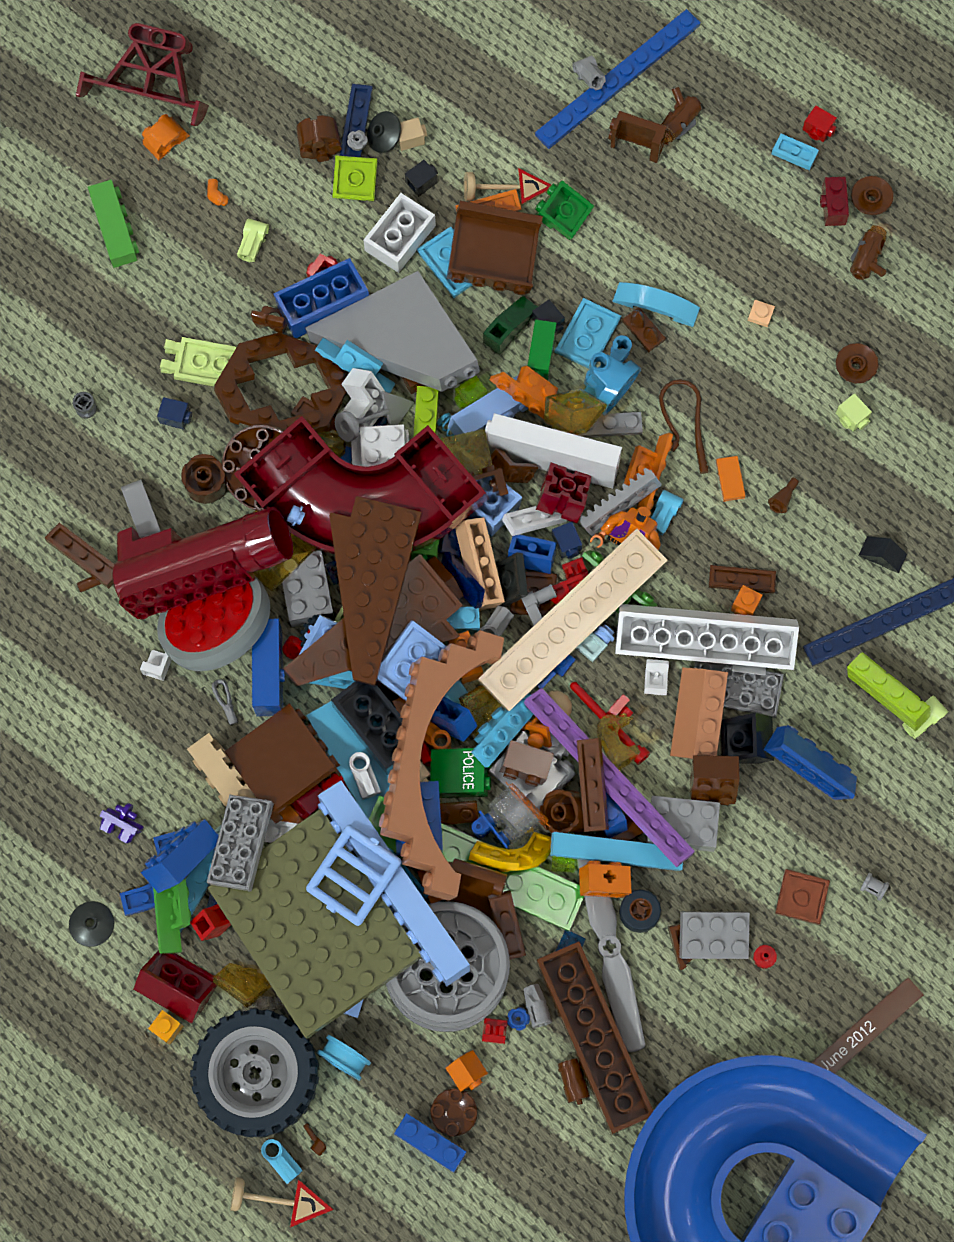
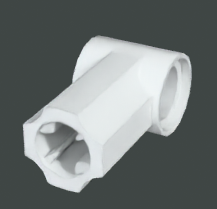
[349,752,381,799]

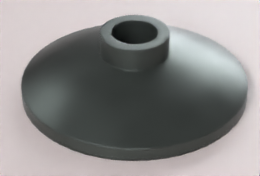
[367,111,401,153]
[69,901,114,947]

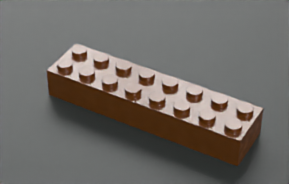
[536,942,653,1136]

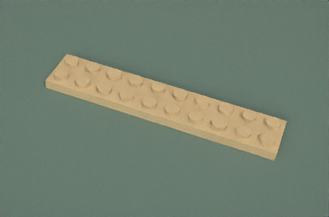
[478,529,668,711]

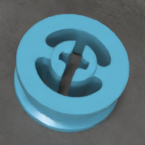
[317,1035,371,1081]

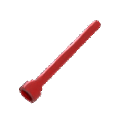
[570,682,651,765]

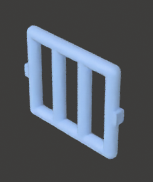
[306,825,401,926]

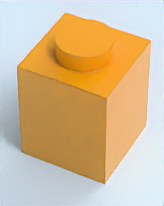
[148,1010,184,1045]

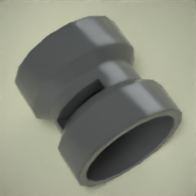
[72,392,97,419]

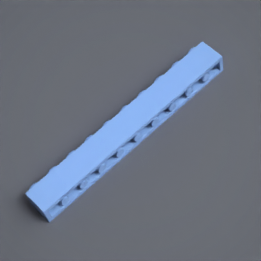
[318,781,470,986]

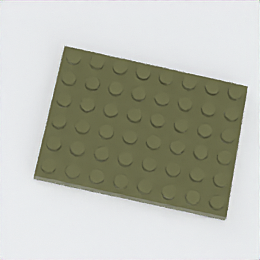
[207,809,422,1039]

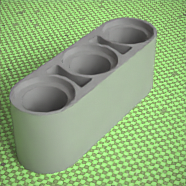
[121,480,161,538]

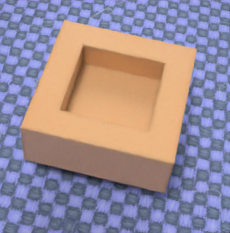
[748,300,775,327]

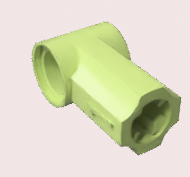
[237,218,269,262]
[902,695,949,739]

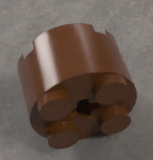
[296,115,341,162]
[181,454,227,504]
[539,790,584,835]

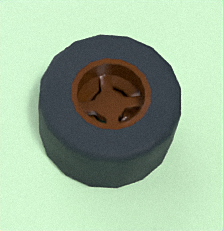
[619,889,661,933]

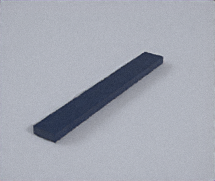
[802,578,954,667]

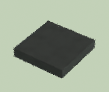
[496,552,528,607]

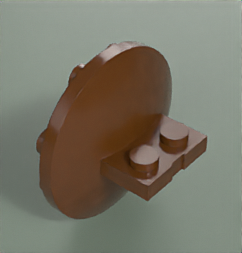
[222,424,284,511]

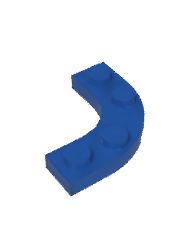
[120,832,176,916]

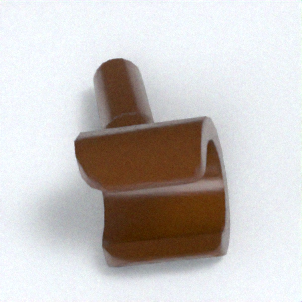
[303,1123,326,1156]

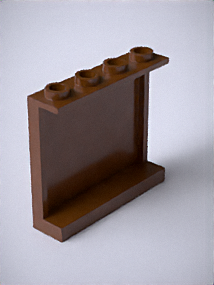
[446,200,543,295]
[224,703,342,824]

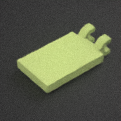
[160,337,238,386]

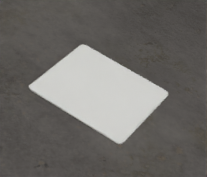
[732,664,766,675]

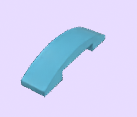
[613,282,700,327]

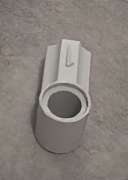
[572,55,606,90]
[480,605,514,637]

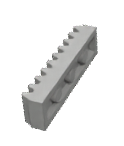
[580,468,662,536]

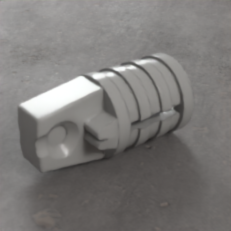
[524,984,552,1028]

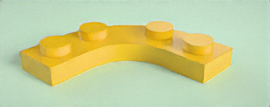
[469,832,551,872]

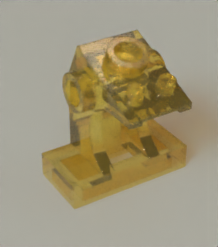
[597,713,640,770]

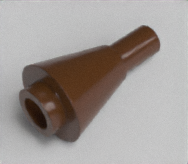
[768,478,799,513]

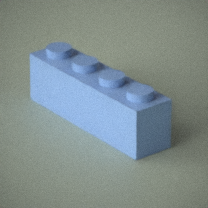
[448,376,528,446]

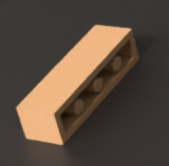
[455,517,505,611]

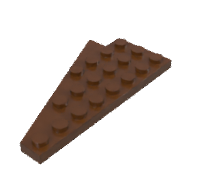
[329,496,422,686]
[283,554,463,686]

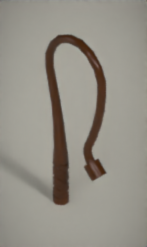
[659,379,709,474]

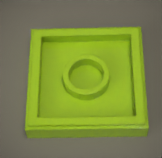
[332,156,378,201]

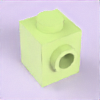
[836,393,872,432]

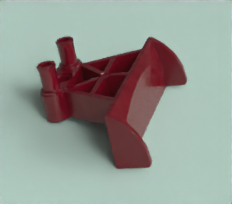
[76,23,209,126]

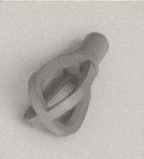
[212,679,238,726]

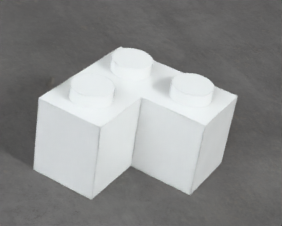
[342,368,385,428]

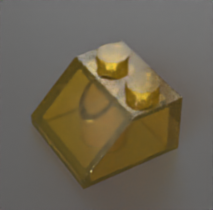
[544,389,607,435]

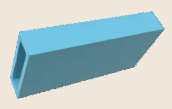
[306,701,396,819]

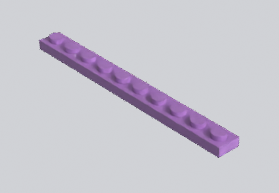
[524,688,695,868]

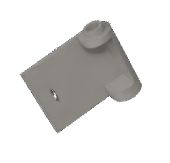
[489,732,576,815]

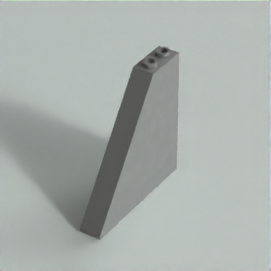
[305,271,480,391]

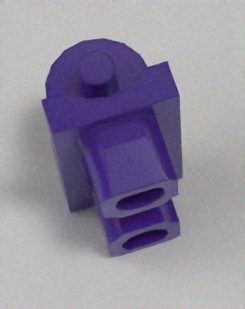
[100,803,144,844]

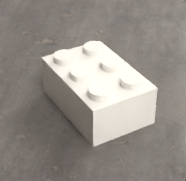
[363,193,436,273]

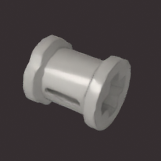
[860,873,890,901]

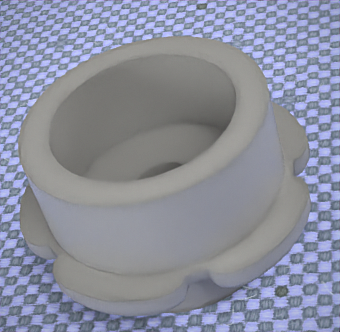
[347,130,368,151]

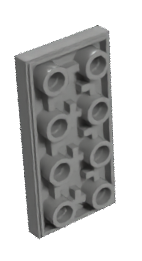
[694,661,784,718]
[207,795,274,892]

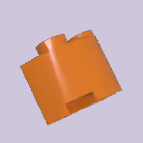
[142,114,190,161]

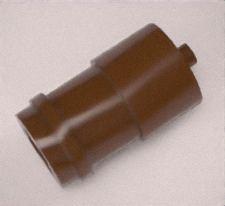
[558,1058,590,1105]

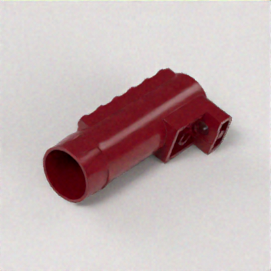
[112,507,293,620]

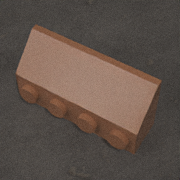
[670,667,728,759]

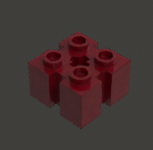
[536,462,592,523]

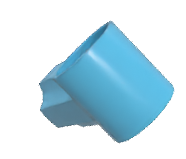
[651,490,684,536]
[261,1139,303,1184]

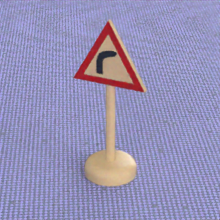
[464,168,551,205]
[230,1177,333,1227]

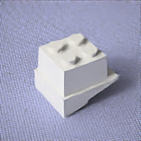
[351,425,410,467]

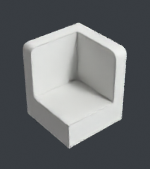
[140,650,172,681]

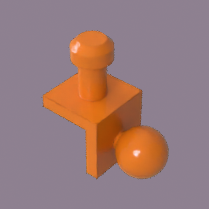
[521,717,552,749]

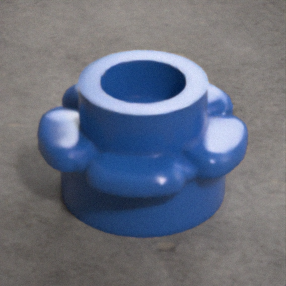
[507,1007,530,1031]

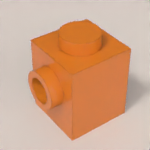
[731,585,763,616]
[446,1050,488,1092]

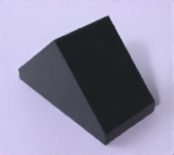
[858,536,907,574]

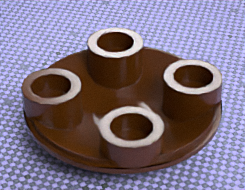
[430,1089,477,1136]

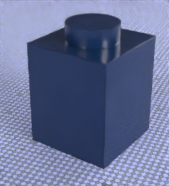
[157,397,192,430]
[552,522,582,559]

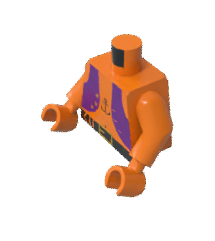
[590,507,661,550]

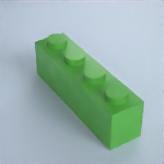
[88,180,139,268]

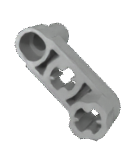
[522,584,557,625]

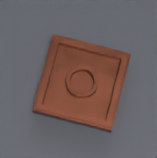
[775,869,830,925]

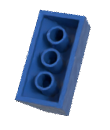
[764,725,857,800]

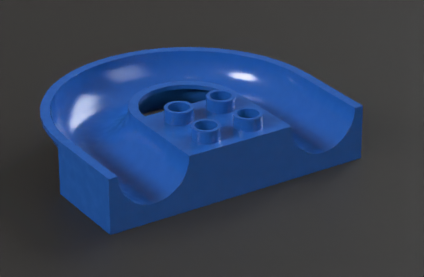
[624,1055,927,1242]

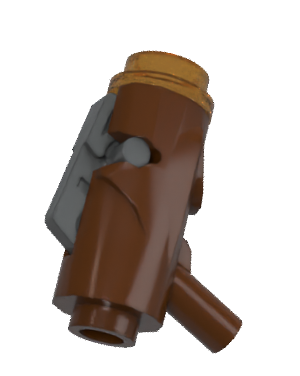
[661,87,702,144]
[850,225,887,280]

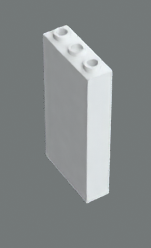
[485,413,622,489]

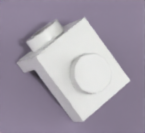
[644,659,669,695]

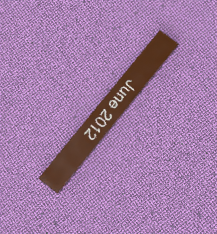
[811,978,924,1074]

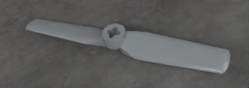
[577,859,645,1053]

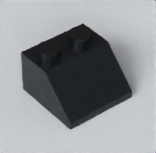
[721,712,774,764]

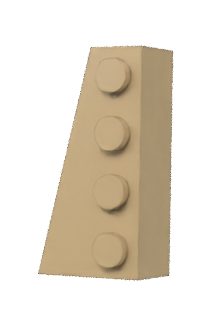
[187,733,256,807]

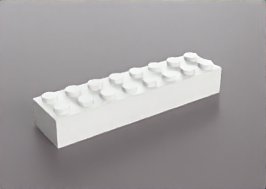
[615,604,799,670]

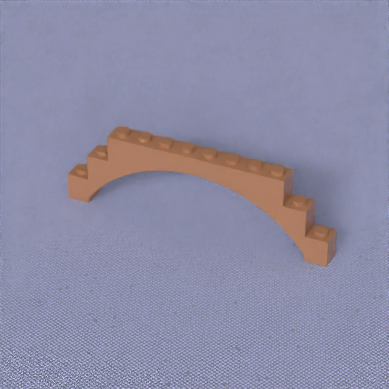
[379,630,504,901]

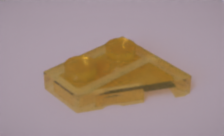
[458,685,501,736]
[213,963,271,1008]

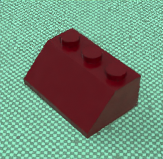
[133,950,221,1023]

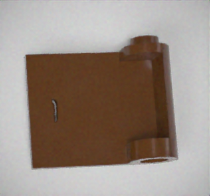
[444,858,508,922]

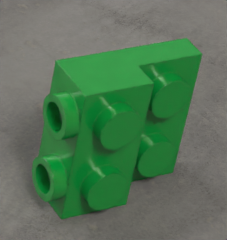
[535,180,594,240]

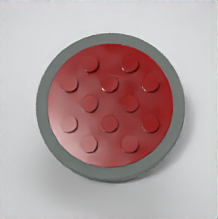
[157,576,270,671]

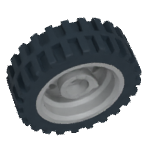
[190,1008,319,1138]

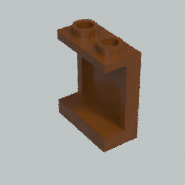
[608,111,667,163]

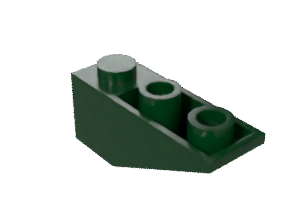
[483,296,538,355]

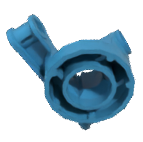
[558,335,641,422]

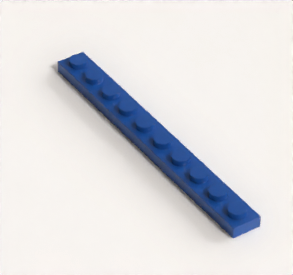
[535,9,701,149]

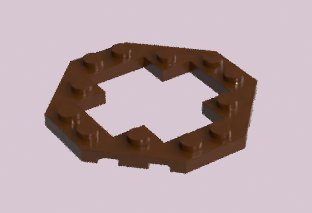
[214,332,348,433]

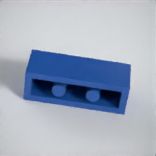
[394,1113,467,1173]

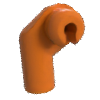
[207,179,229,206]

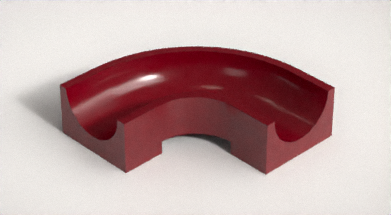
[234,416,489,554]

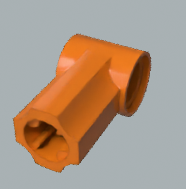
[424,721,452,749]

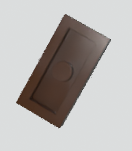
[622,307,666,352]

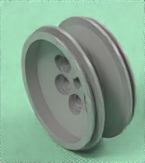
[386,901,510,1032]

